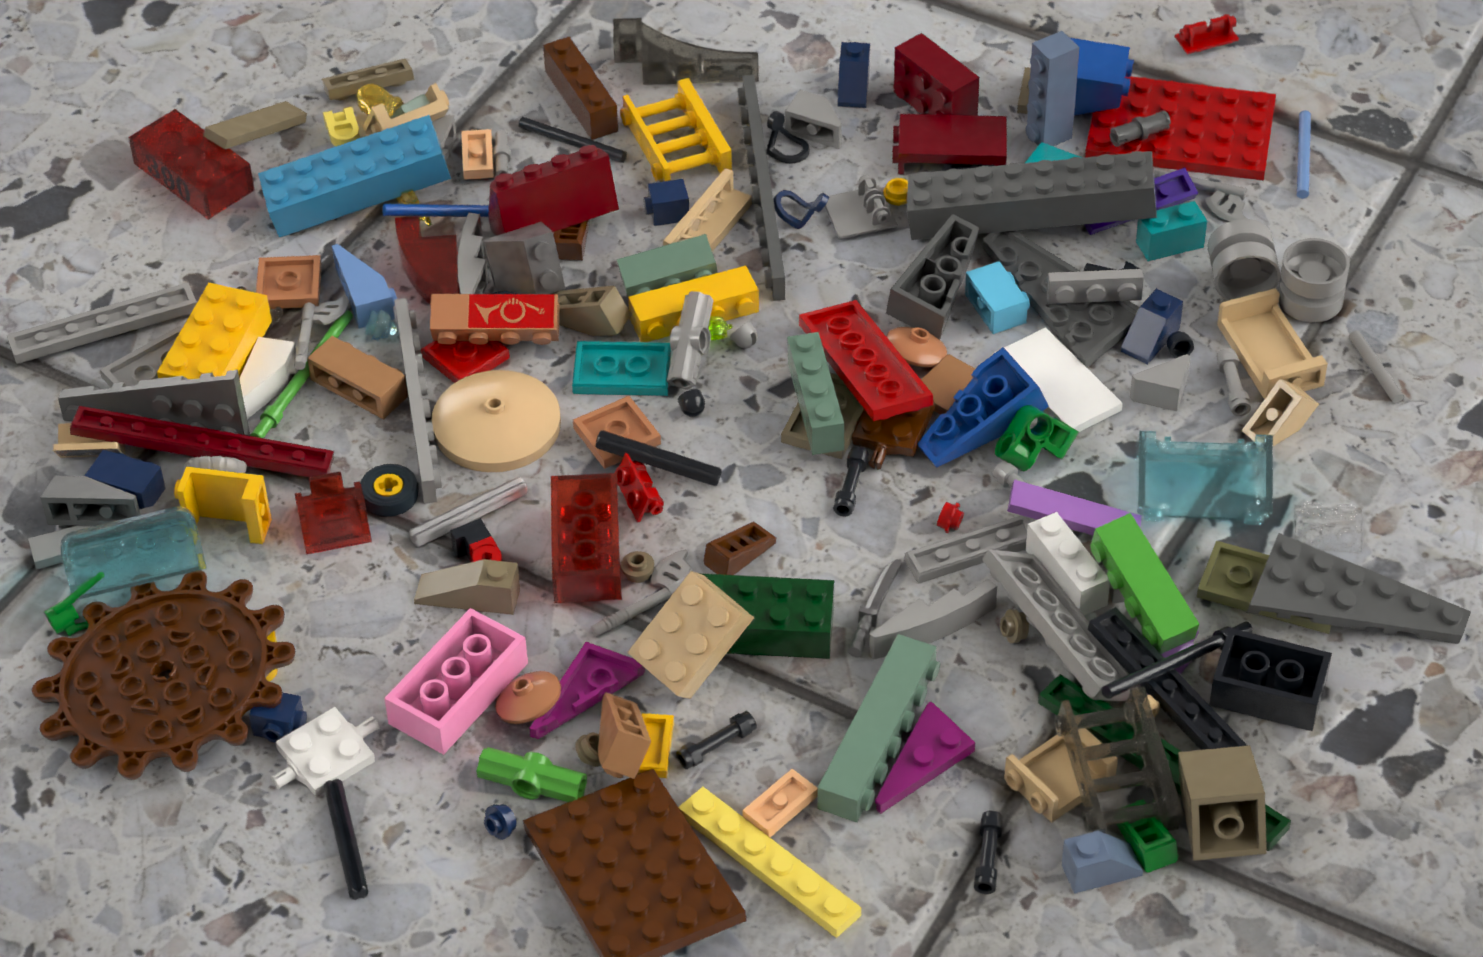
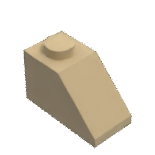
[1242,379,1319,450]

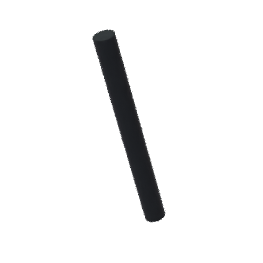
[518,117,627,163]

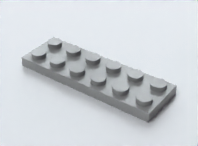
[982,549,1146,702]

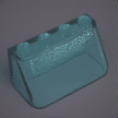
[60,506,207,601]

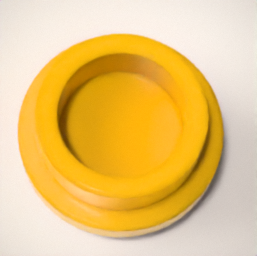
[883,178,908,206]

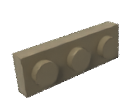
[322,58,414,100]

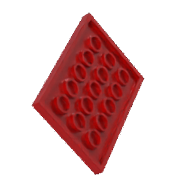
[1085,76,1276,181]

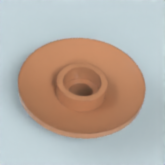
[886,327,947,367]
[495,671,561,724]

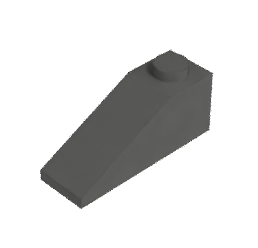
[40,476,142,527]

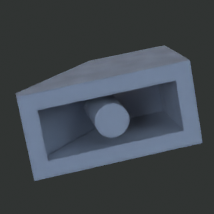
[1061,831,1143,894]

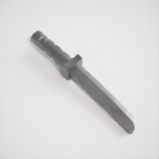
[848,559,902,657]

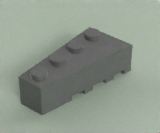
[886,214,979,339]

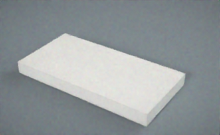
[995,327,1123,432]

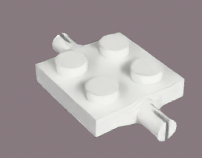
[271,707,380,797]

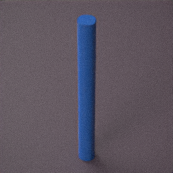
[382,204,489,217]

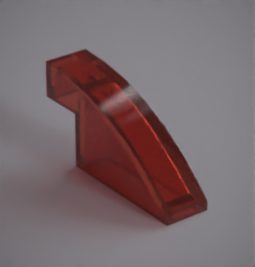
[395,216,459,305]

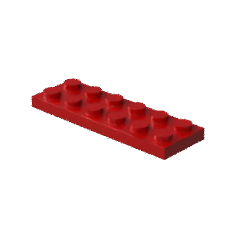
[799,300,933,421]

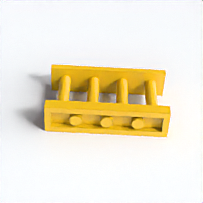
[620,78,732,182]

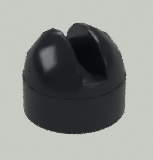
[1166,331,1194,358]
[678,389,705,417]

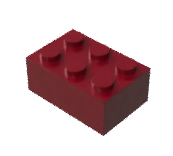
[893,33,980,115]

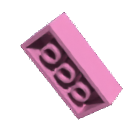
[384,608,528,755]

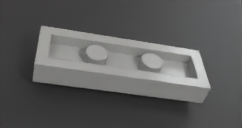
[1047,269,1144,304]

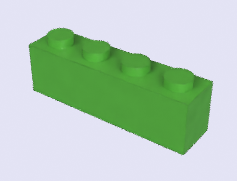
[1090,513,1199,654]

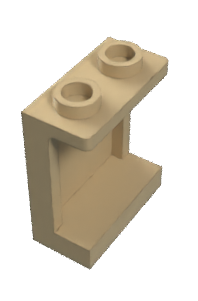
[363,83,449,136]
[1004,714,1118,823]

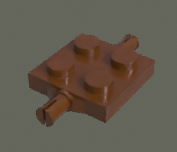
[851,400,935,470]

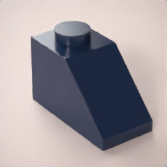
[837,42,870,108]
[1120,289,1183,365]

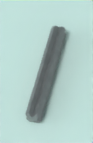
[409,477,528,547]

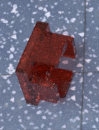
[295,472,372,555]

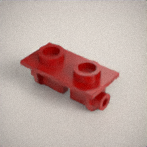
[1174,14,1239,54]
[614,453,664,522]

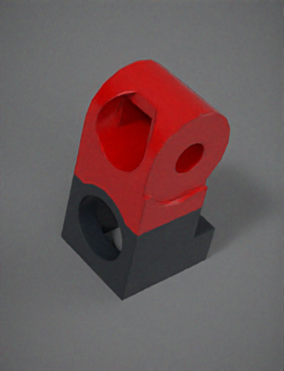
[450,518,502,562]

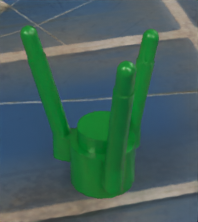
[43,572,105,637]

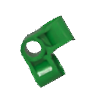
[995,405,1079,472]

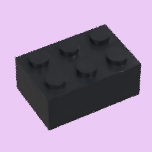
[1209,628,1332,732]

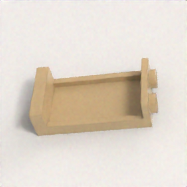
[1217,288,1328,399]

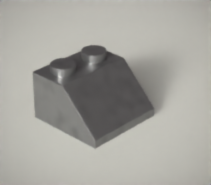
[483,222,566,294]

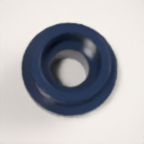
[484,804,517,840]

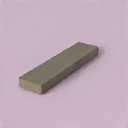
[204,101,307,149]

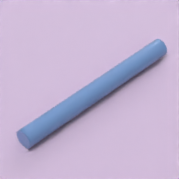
[1297,110,1311,199]

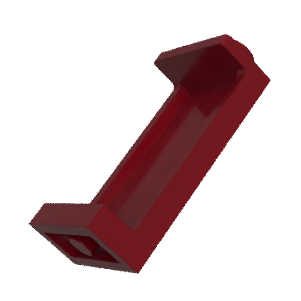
[892,114,1007,175]

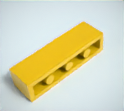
[628,265,759,342]

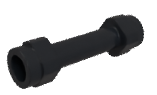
[833,446,869,517]
[676,711,757,770]
[974,811,1003,894]

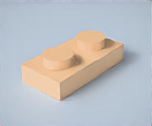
[461,129,494,180]
[742,769,818,837]

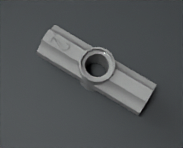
[667,291,714,389]

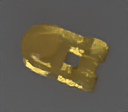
[356,84,404,117]

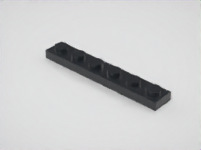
[1087,607,1252,750]

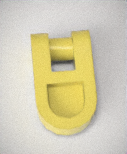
[323,106,360,147]

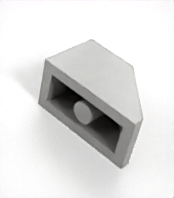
[785,89,841,149]

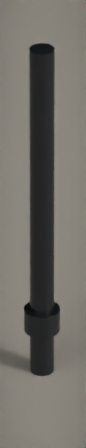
[1102,621,1253,699]

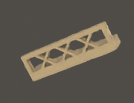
[663,168,752,252]

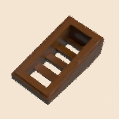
[553,220,590,261]
[703,521,777,575]

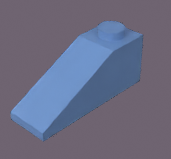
[332,244,397,328]

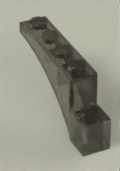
[613,18,759,85]

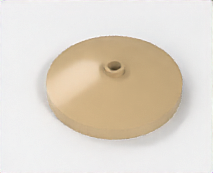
[432,370,561,472]

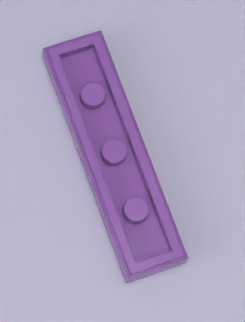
[1007,480,1142,535]

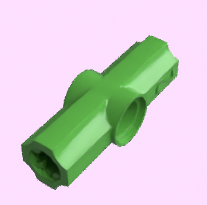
[477,747,587,802]

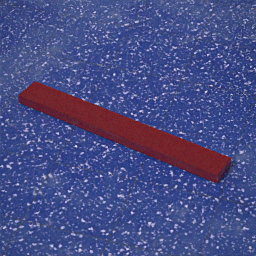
[70,406,334,480]

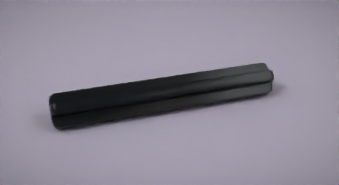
[595,430,722,486]
[324,779,369,900]

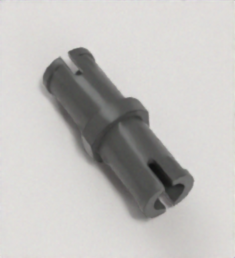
[1110,110,1171,147]

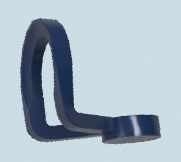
[773,190,829,229]

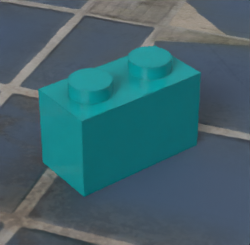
[1136,201,1207,262]

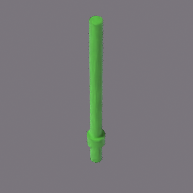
[250,310,353,438]

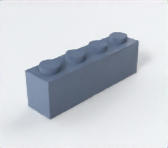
[1025,31,1079,146]

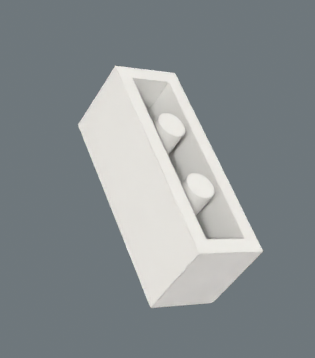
[1026,512,1110,615]

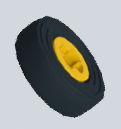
[359,464,419,517]

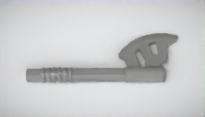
[1154,168,1247,222]
[294,296,349,370]
[591,550,691,637]

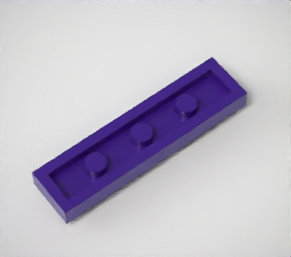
[1084,168,1198,235]

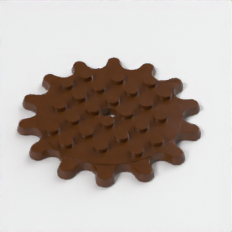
[32,569,296,780]

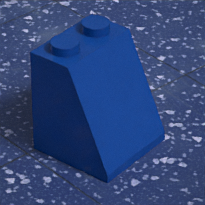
[1069,37,1134,115]

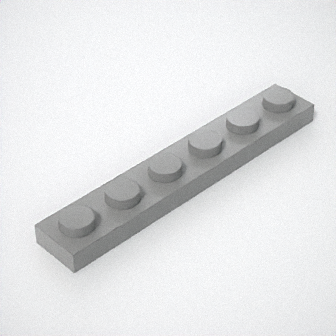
[7,282,197,364]

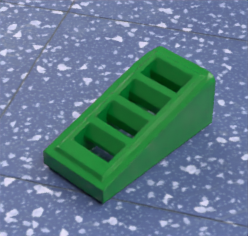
[1111,799,1178,873]

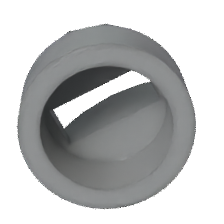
[730,321,757,349]

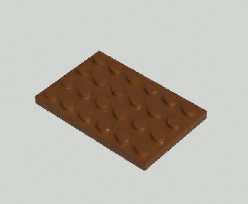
[523,769,747,957]

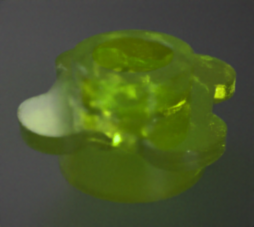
[708,317,732,340]

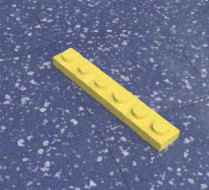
[678,787,861,938]

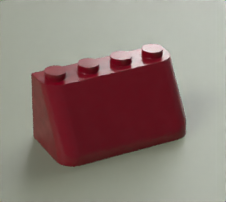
[488,145,619,236]

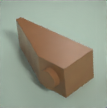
[597,692,651,779]

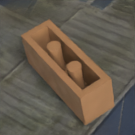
[307,336,408,419]

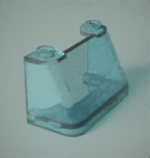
[1135,431,1273,525]

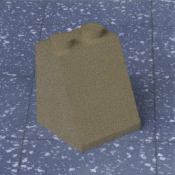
[1178,745,1266,861]

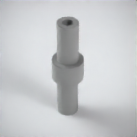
[493,130,511,176]

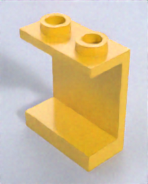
[174,467,272,544]

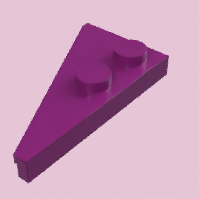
[530,641,646,739]
[875,701,975,814]

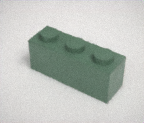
[617,234,718,298]

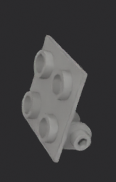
[825,175,898,239]

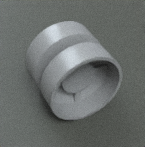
[1207,219,1280,300]
[1278,238,1350,322]

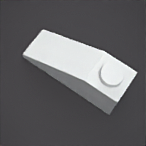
[239,337,298,420]

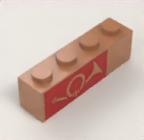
[430,294,560,345]

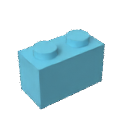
[965,261,1030,334]

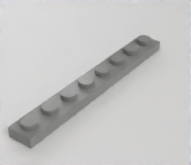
[394,298,442,504]

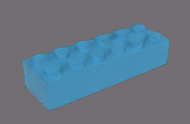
[258,115,451,238]

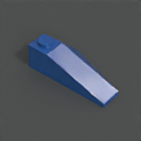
[917,347,1049,468]

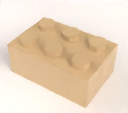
[627,571,754,699]

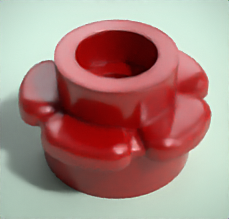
[937,502,964,533]

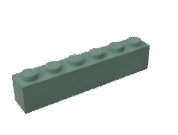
[817,634,940,822]

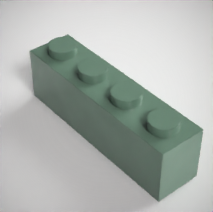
[787,332,844,455]

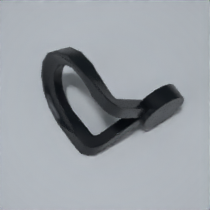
[766,111,810,164]

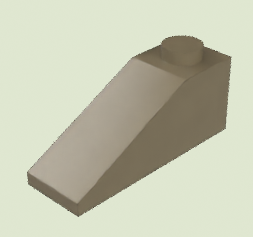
[551,285,632,336]
[414,559,520,615]

